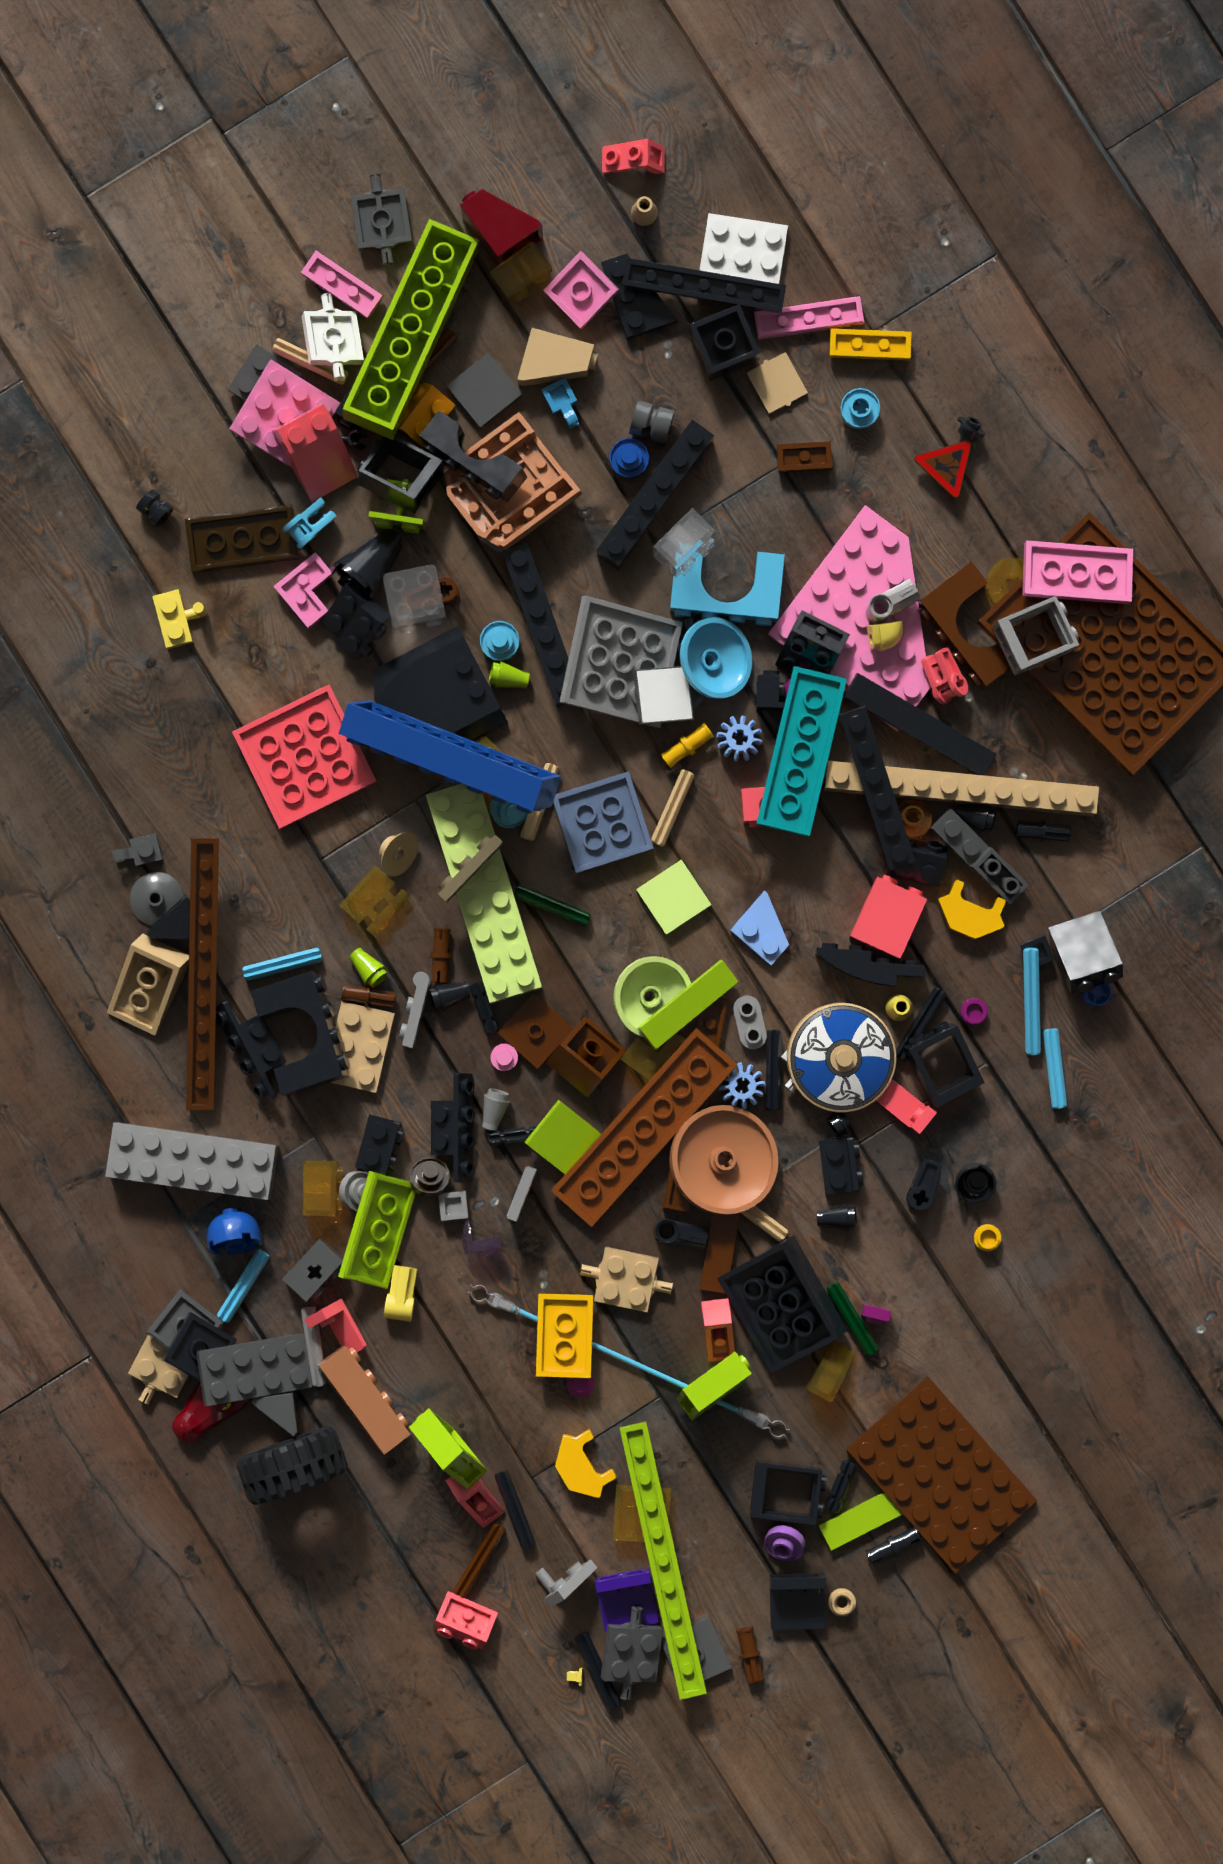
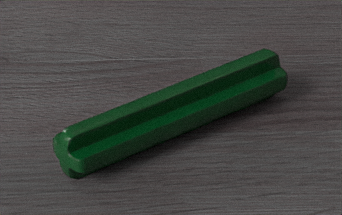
[514,884,591,927]
[827,1282,879,1357]

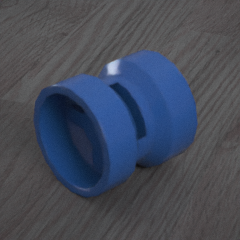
[1081,983,1112,1007]

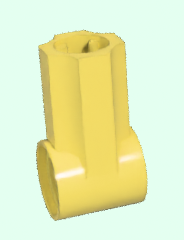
[384,1265,417,1322]

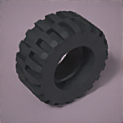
[236,1426,348,1505]

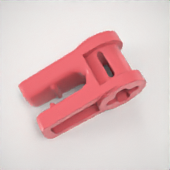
[921,648,968,705]

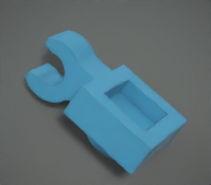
[541,377,579,429]

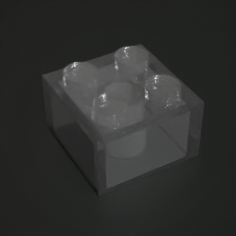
[653,508,716,578]

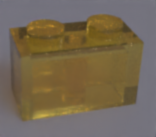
[303,1160,344,1216]

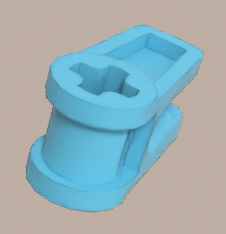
[282,498,337,550]

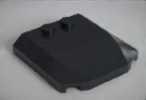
[374,626,508,741]

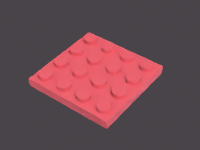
[232,684,377,830]

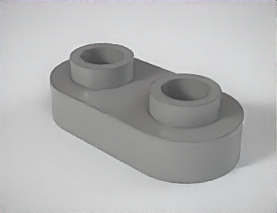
[733,995,767,1049]

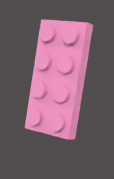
[1022,541,1133,604]

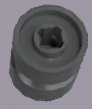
[629,400,675,445]

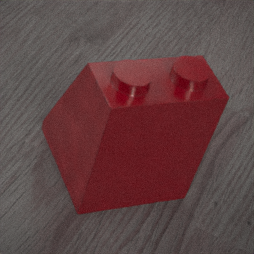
[460,189,543,270]

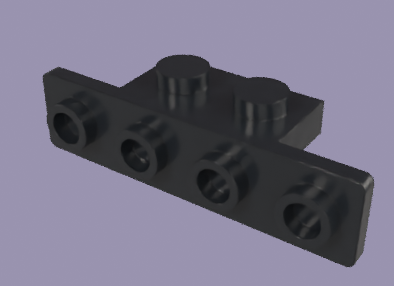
[216,1001,286,1105]
[431,1073,475,1183]

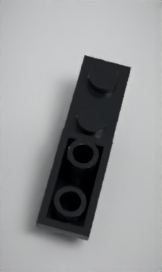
[815,943,925,987]

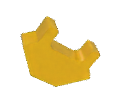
[937,880,1006,940]
[555,1429,616,1498]

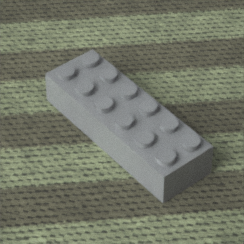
[105,1122,279,1200]

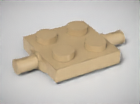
[580,1247,673,1312]
[128,1336,188,1405]

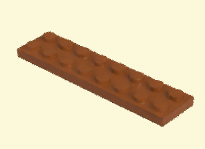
[551,1028,737,1227]

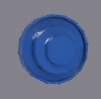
[609,438,649,479]

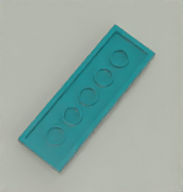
[756,666,847,837]

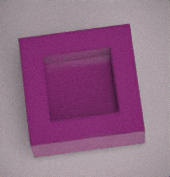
[861,1304,892,1325]

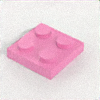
[543,251,620,329]

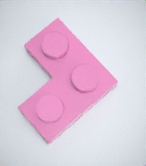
[274,552,332,629]

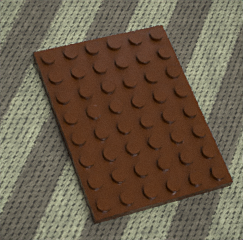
[977,512,1223,777]

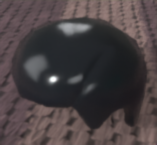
[954,1162,997,1204]

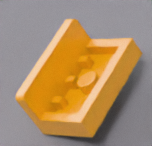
[398,382,455,447]

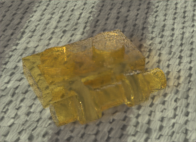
[339,865,410,936]

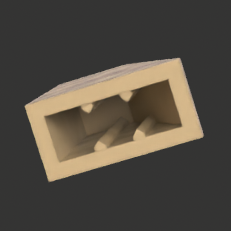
[517,328,598,386]

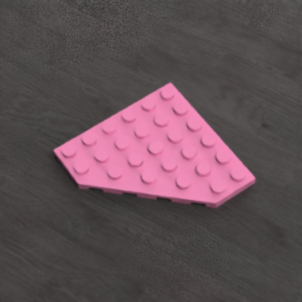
[768,505,931,732]

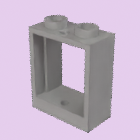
[992,596,1079,676]

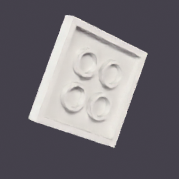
[700,213,788,284]

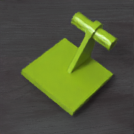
[368,478,427,534]

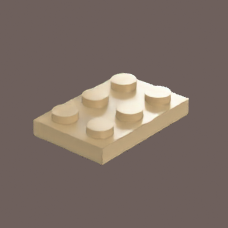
[330,1001,395,1093]

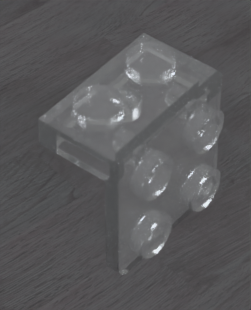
[383,565,447,634]

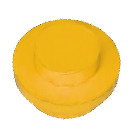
[974,1224,1001,1252]

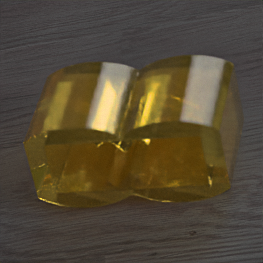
[490,241,553,303]

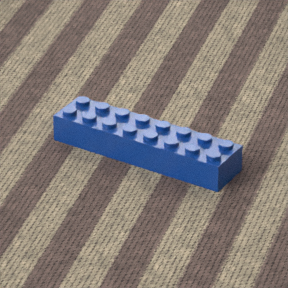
[338,700,562,813]

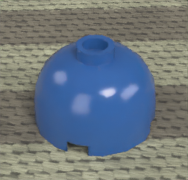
[207,1208,263,1255]

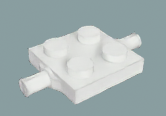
[302,293,364,381]

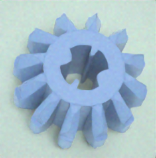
[716,716,762,762]
[719,1063,765,1109]

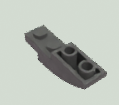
[931,809,1029,904]

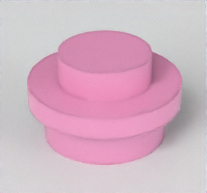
[491,1044,518,1071]

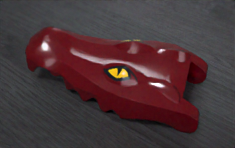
[172,1382,252,1444]

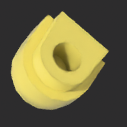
[866,621,903,651]

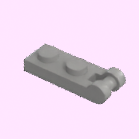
[399,972,431,1048]

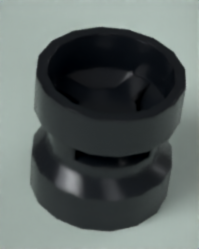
[136,489,174,527]

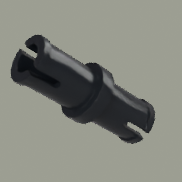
[865,1526,922,1567]

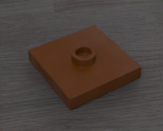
[497,993,574,1069]

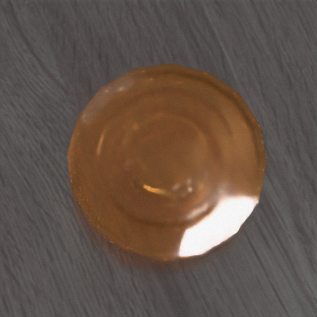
[898,800,932,840]

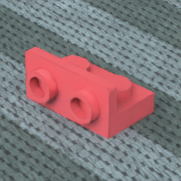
[432,1591,498,1650]

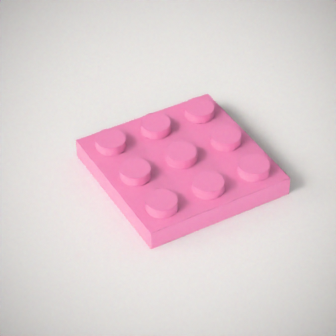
[229,359,340,468]

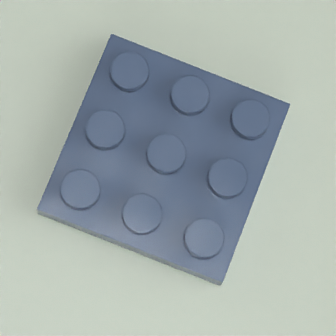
[553,771,654,874]

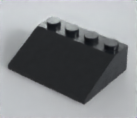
[717,1235,848,1373]

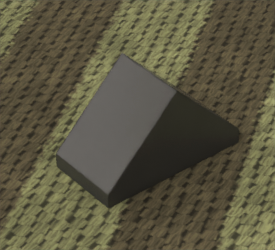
[251,1391,300,1436]

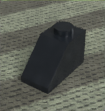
[146,894,190,939]

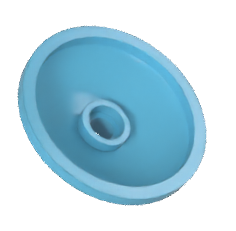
[680,617,752,699]

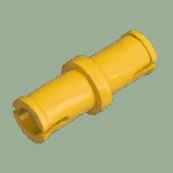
[661,723,714,768]

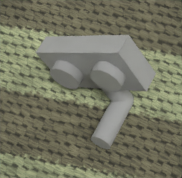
[535,1559,597,1607]

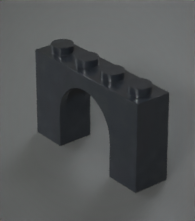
[251,971,350,1096]

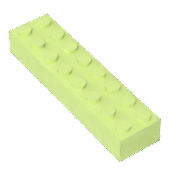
[426,783,543,1004]

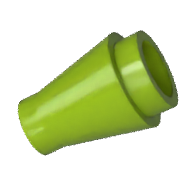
[488,661,530,689]
[349,948,388,988]

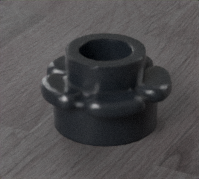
[827,1112,851,1137]

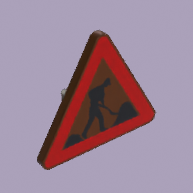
[914,440,972,498]

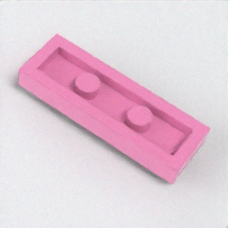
[301,251,383,319]

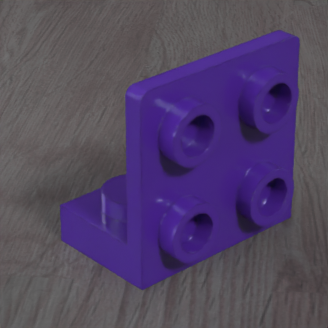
[595,1568,658,1632]

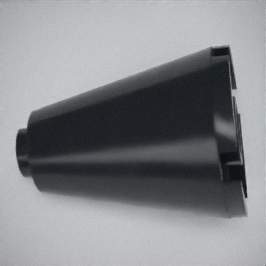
[330,529,403,601]

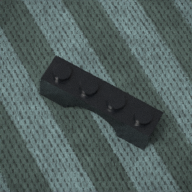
[419,411,528,503]

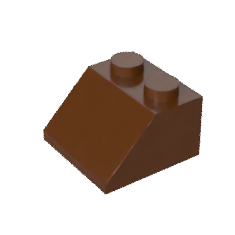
[546,1016,627,1098]

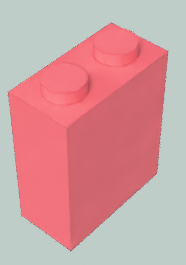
[849,875,927,960]

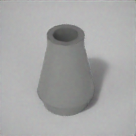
[482,1089,510,1131]

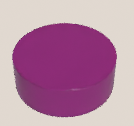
[960,998,988,1025]

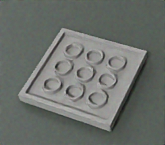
[560,596,683,728]

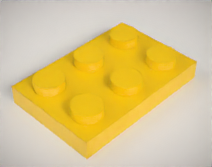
[536,1294,593,1378]

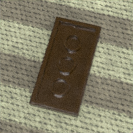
[185,505,299,573]

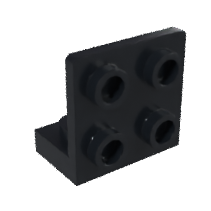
[775,610,850,675]
[769,1573,826,1630]

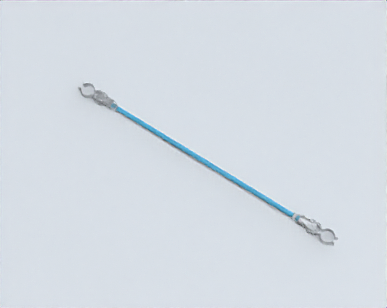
[468,1284,790,1437]

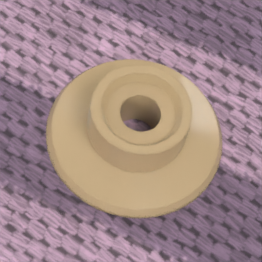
[379,832,418,877]

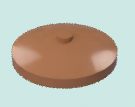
[670,1105,778,1215]

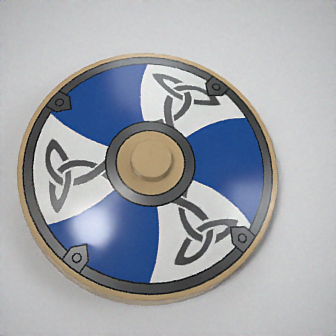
[787,1003,896,1112]

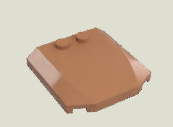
[443,412,582,550]

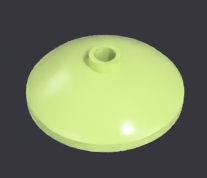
[614,956,691,1037]

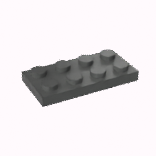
[196,1333,313,1406]

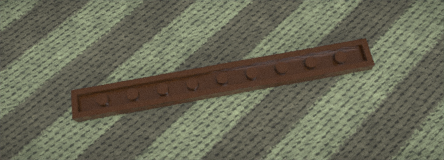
[186,837,219,1110]

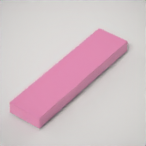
[754,296,864,340]

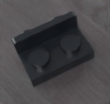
[355,1114,404,1175]
[819,1137,863,1195]

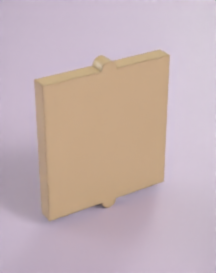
[746,352,808,414]

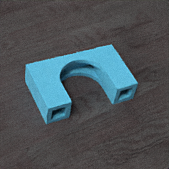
[670,543,785,626]

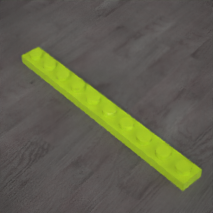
[619,1421,707,1700]

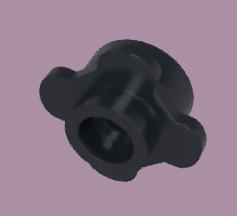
[957,416,986,441]

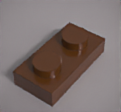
[777,441,833,473]

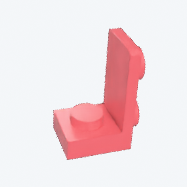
[602,139,665,174]
[876,1080,937,1134]
[304,1298,367,1352]

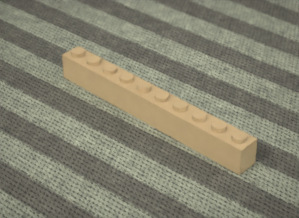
[823,761,1099,817]

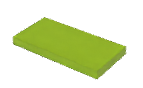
[338,1171,416,1289]

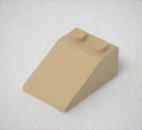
[107,934,189,1036]

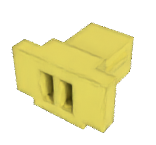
[567,1668,583,1686]

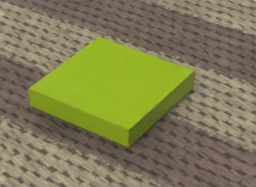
[525,1100,601,1174]

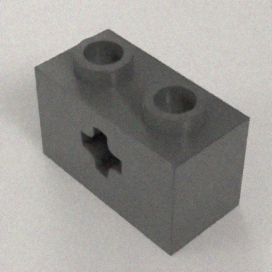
[282,1238,343,1302]

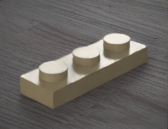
[438,835,504,903]

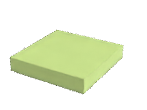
[636,860,711,935]

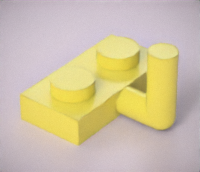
[152,589,207,649]

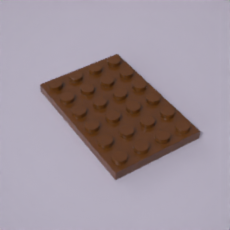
[846,1376,1037,1574]

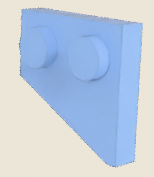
[730,891,789,965]

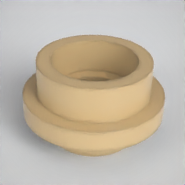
[828,1588,856,1616]

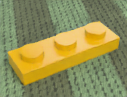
[829,329,912,361]

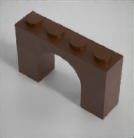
[917,561,1011,689]

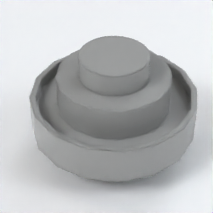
[339,1171,368,1211]

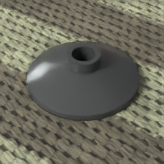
[130,872,184,926]

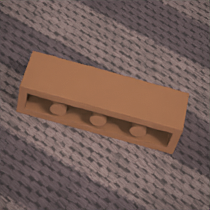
[316,1346,411,1455]

